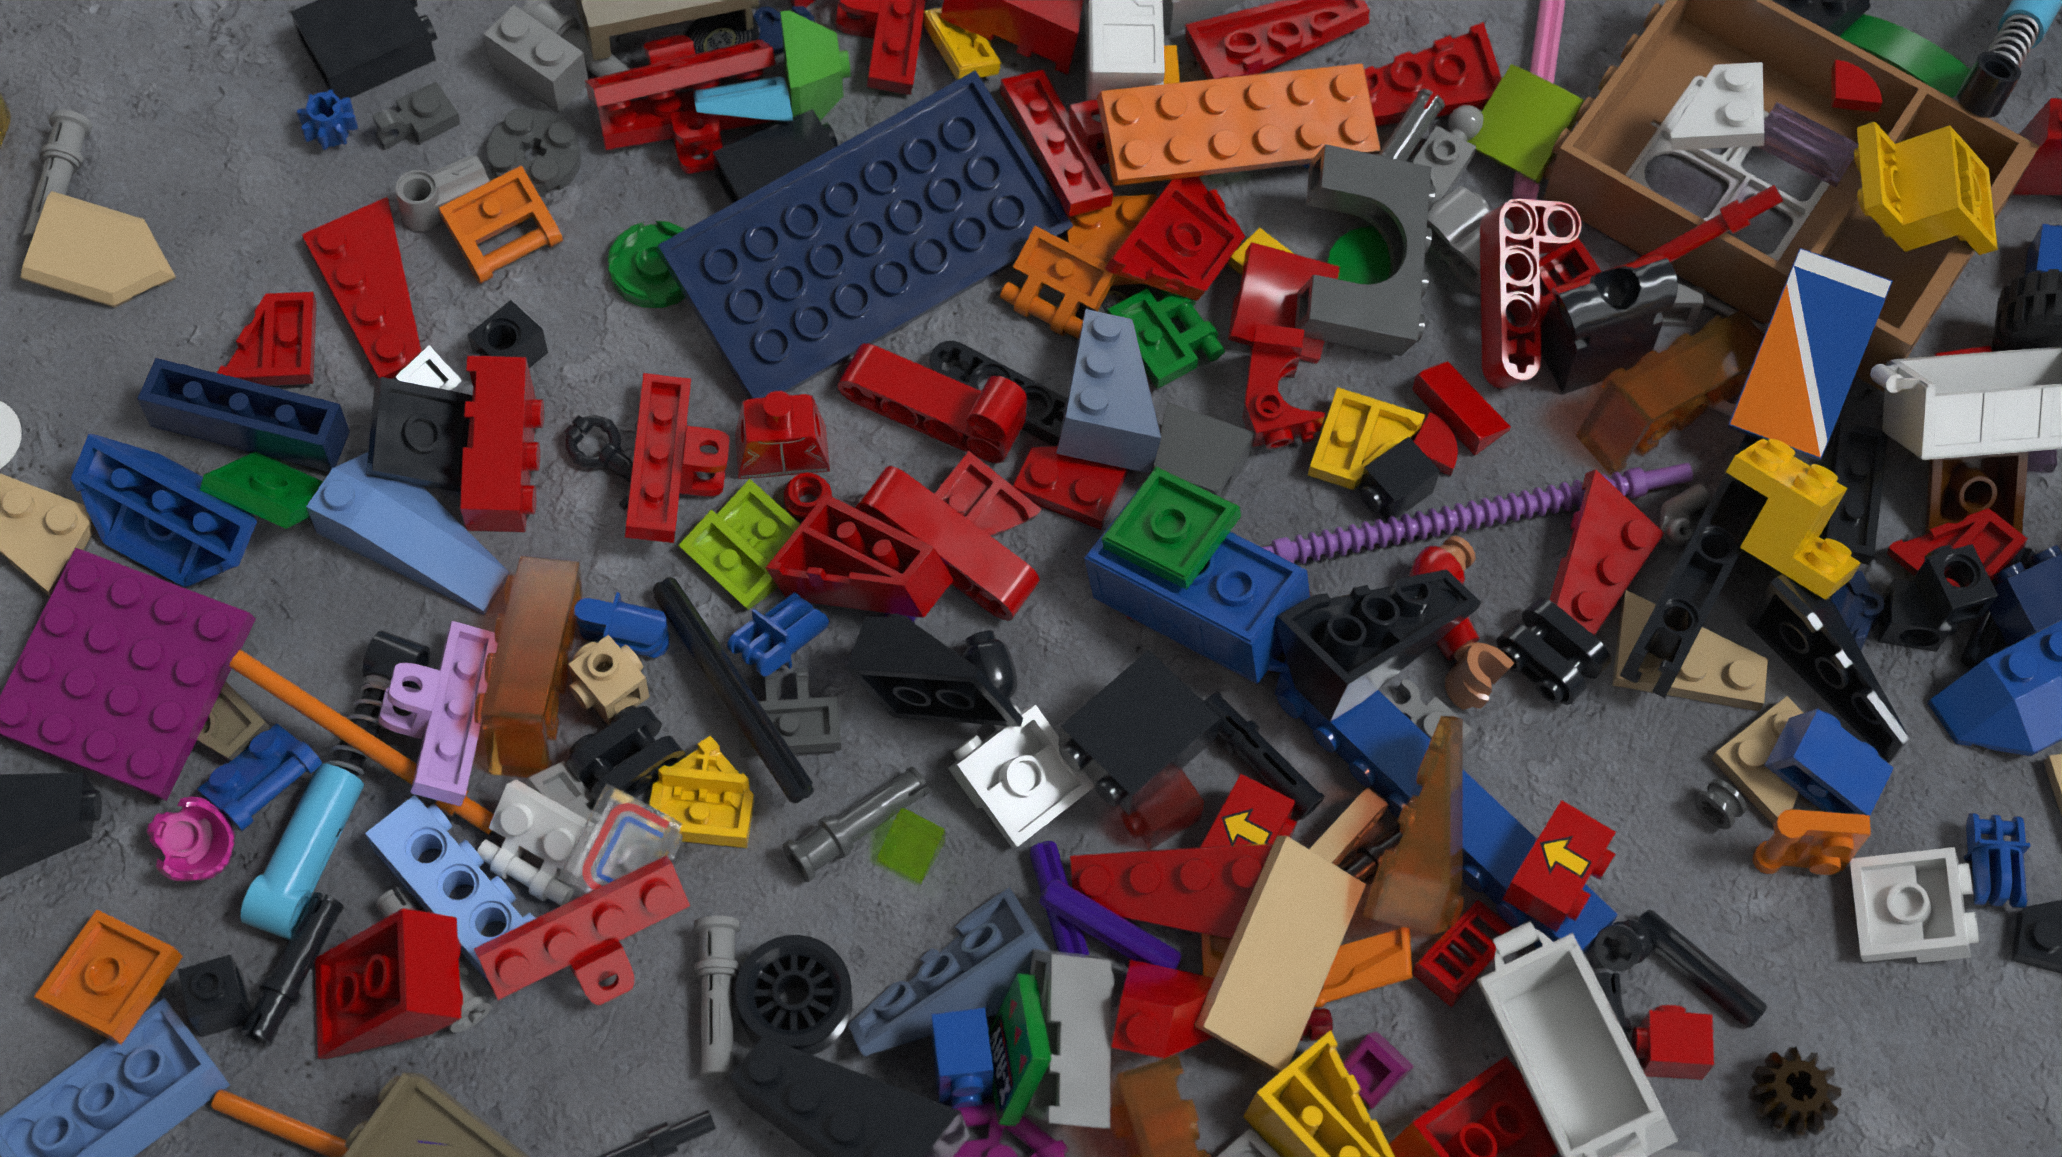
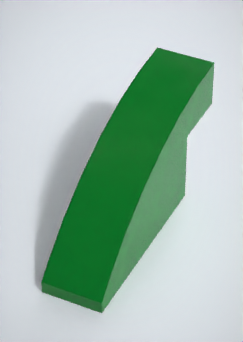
[1839,14,1970,102]

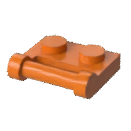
[439,165,563,284]
[1752,809,1871,875]

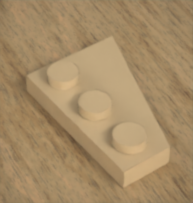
[0,474,96,597]
[1612,590,1768,711]

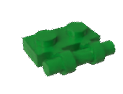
[1107,288,1225,389]

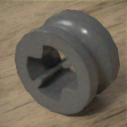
[1695,779,1747,830]

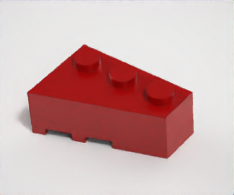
[460,356,544,532]

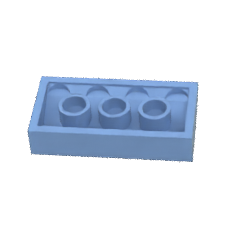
[0,998,230,1157]

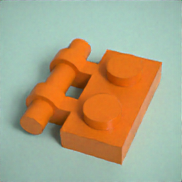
[1000,226,1117,339]

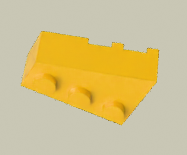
[1243,1030,1395,1157]

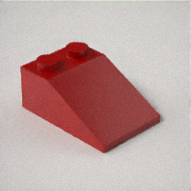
[315,908,463,1059]
[1389,1056,1559,1157]

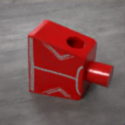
[735,391,830,479]

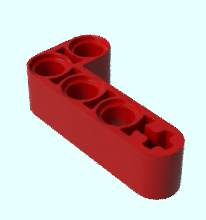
[1480,199,1582,389]
[837,343,1027,464]
[855,466,1040,621]

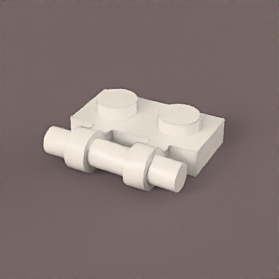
[477,780,602,906]

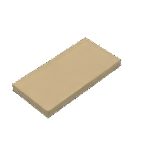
[1194,836,1366,1073]

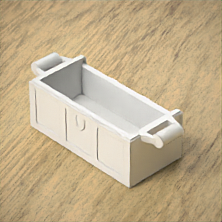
[1085,0,1165,122]
[1870,346,2062,460]
[1477,921,1678,1157]

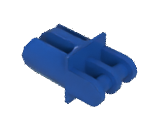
[574,592,670,658]
[727,592,829,677]
[1964,813,2031,908]

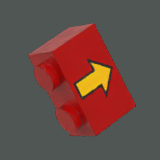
[1201,774,1298,847]
[1503,800,1616,932]

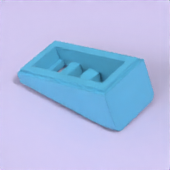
[693,76,793,122]

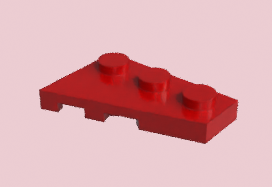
[1549,469,1664,635]

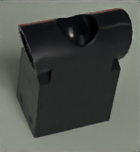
[1541,254,1678,394]

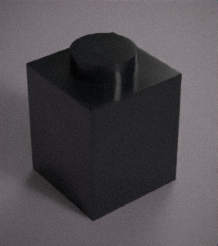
[1359,436,1440,521]

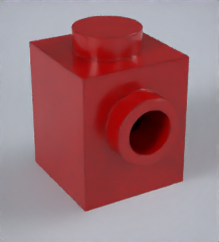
[1631,1005,1714,1080]

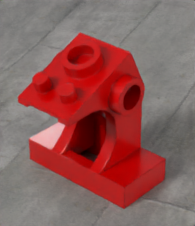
[1242,323,1325,449]

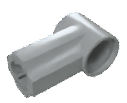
[395,155,490,231]

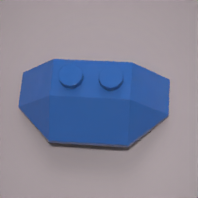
[70,434,257,587]
[1927,620,2062,756]

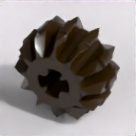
[1748,1047,1842,1140]

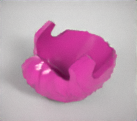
[146,797,235,881]

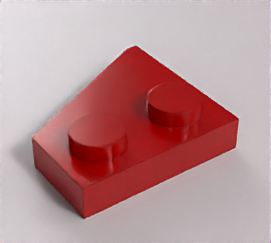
[217,292,317,386]
[1013,446,1129,530]
[934,451,1042,537]
[1887,508,2028,587]

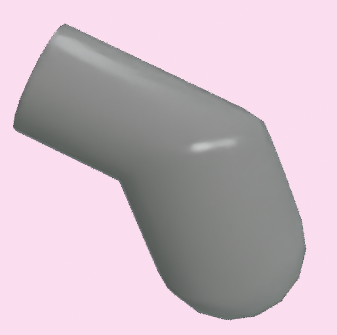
[1659,484,1711,546]

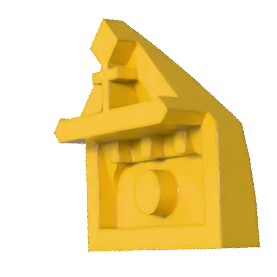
[645,736,754,848]

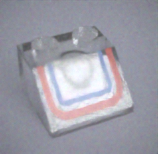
[558,783,683,893]

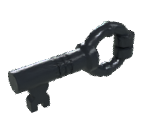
[563,415,633,510]

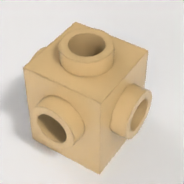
[568,635,650,725]

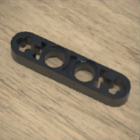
[930,341,1067,446]

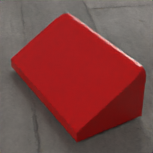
[1412,361,1511,455]

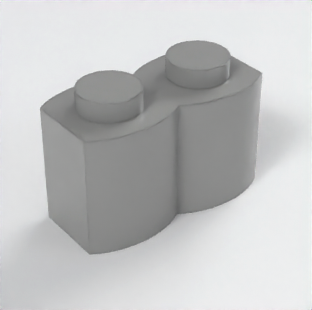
[1427,185,1514,295]

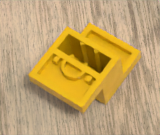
[1854,122,1998,255]
[1726,438,1861,600]

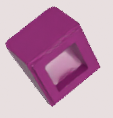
[1343,1031,1414,1109]

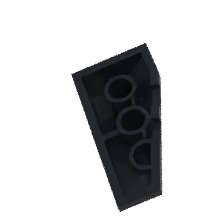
[1275,569,1481,722]
[1747,574,1910,763]

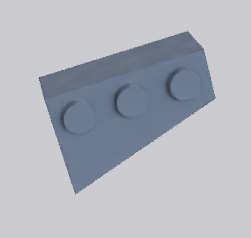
[1056,309,1161,474]

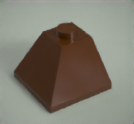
[1925,452,2028,535]

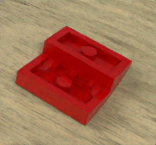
[1228,242,1340,364]

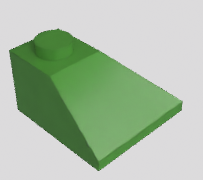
[780,10,851,121]

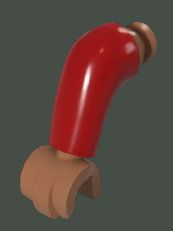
[1409,536,1514,710]

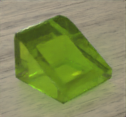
[876,808,946,884]

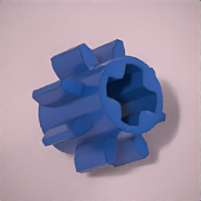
[297,89,358,150]

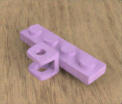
[378,621,500,806]

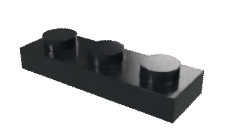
[1823,421,1888,565]

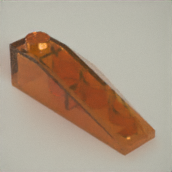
[1363,716,1464,934]

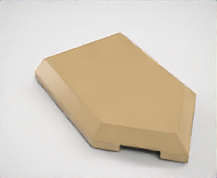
[20,191,176,308]

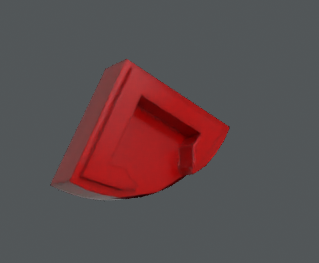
[1831,59,1882,112]
[1414,412,1458,476]

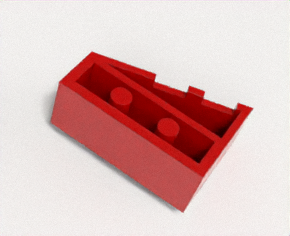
[940,0,1083,75]
[766,493,953,618]

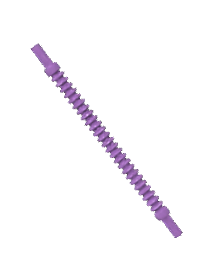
[1262,463,1693,564]

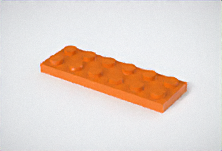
[1097,63,1380,186]

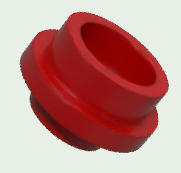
[783,472,832,520]

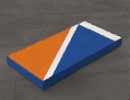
[1728,248,1893,462]

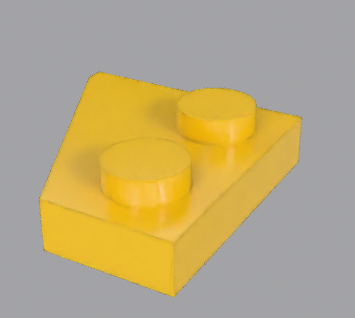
[1308,387,1425,490]

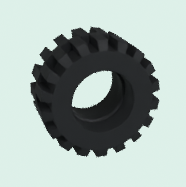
[1992,269,2062,352]

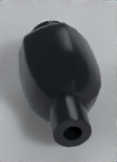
[962,630,1018,705]

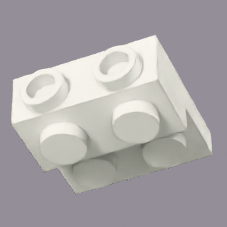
[948,705,1095,848]
[1850,847,1979,963]

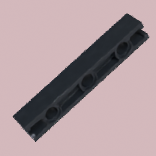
[1619,435,1768,698]

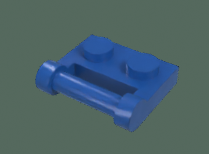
[197,723,323,832]

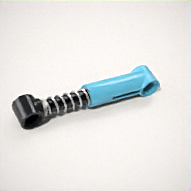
[1957,0,2062,118]
[240,630,430,940]

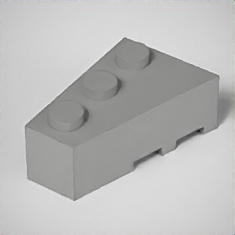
[1024,949,1114,1129]

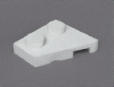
[1671,62,1765,151]

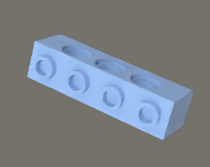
[365,795,536,986]

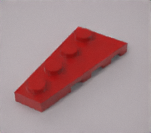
[1185,0,1370,80]
[1364,22,1502,126]
[302,196,422,379]
[1070,843,1274,939]

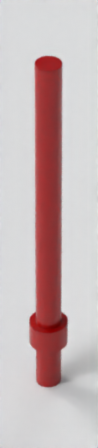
[1540,185,1783,325]

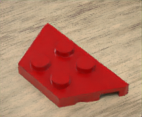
[1105,176,1245,301]

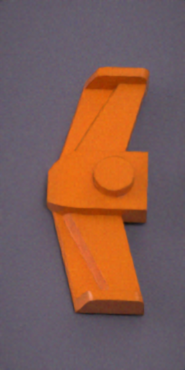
[1201,926,1412,1008]

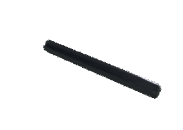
[653,577,814,803]

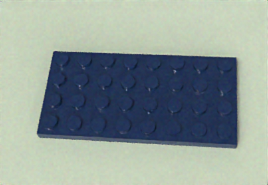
[656,70,1073,399]

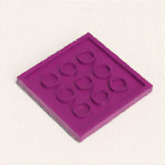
[0,548,256,801]

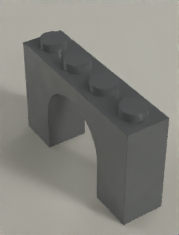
[1295,144,1435,356]

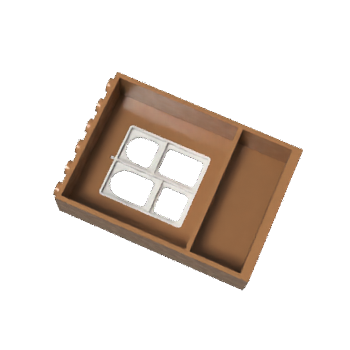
[1543,0,2039,393]

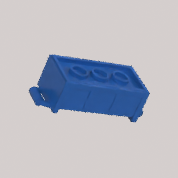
[1084,486,1310,684]

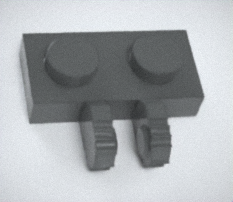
[738,667,841,757]

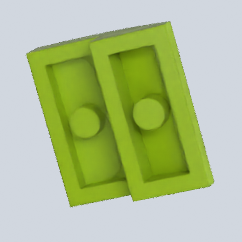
[1467,64,1585,184]
[678,479,800,610]

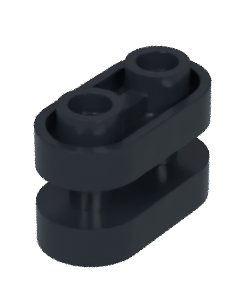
[1496,597,1611,705]
[567,705,685,814]

